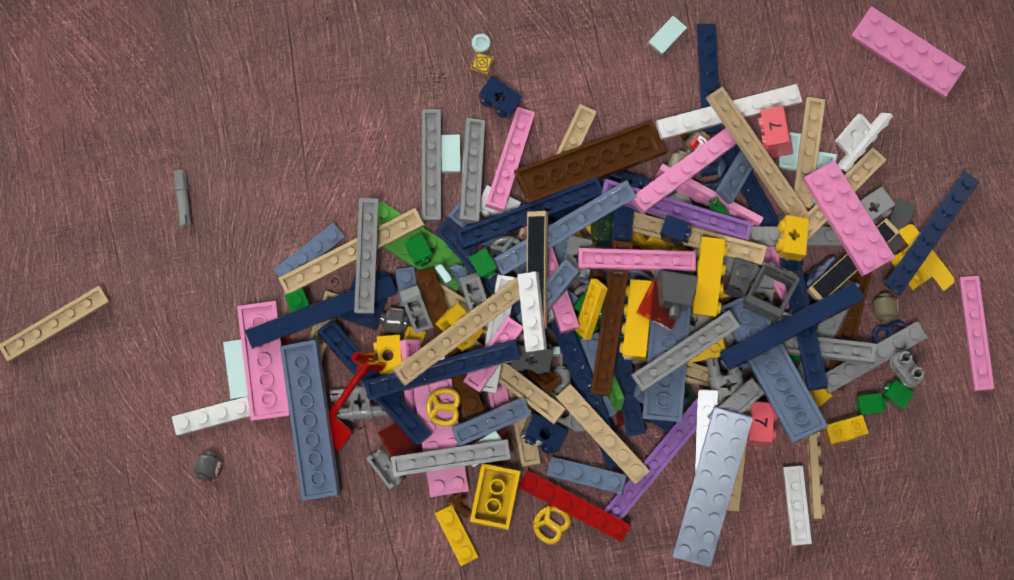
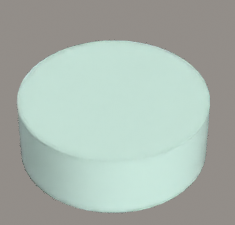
[472,34,490,53]

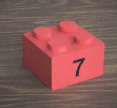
[758,106,794,158]
[746,402,777,447]

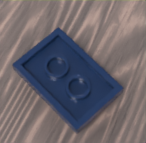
[340,270,395,331]

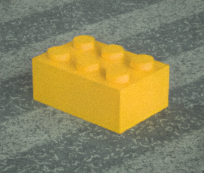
[470,464,520,531]

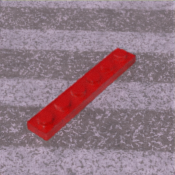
[518,470,631,543]

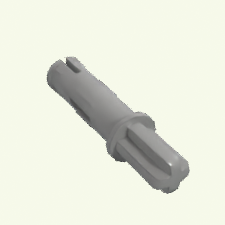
[174,170,192,227]

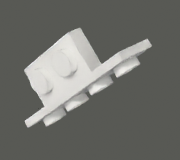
[834,113,893,172]

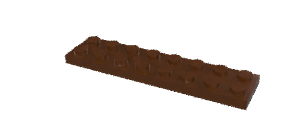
[514,120,667,203]

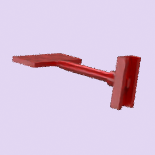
[329,352,387,451]

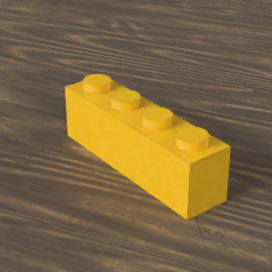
[691,236,728,319]
[620,279,654,361]

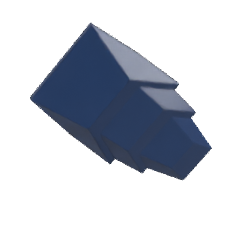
[700,157,729,191]
[803,256,837,290]

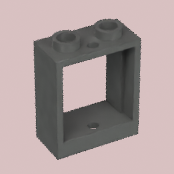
[743,262,800,323]

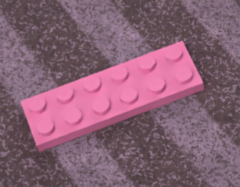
[850,6,966,99]
[802,161,895,277]
[237,301,290,421]
[413,379,469,497]

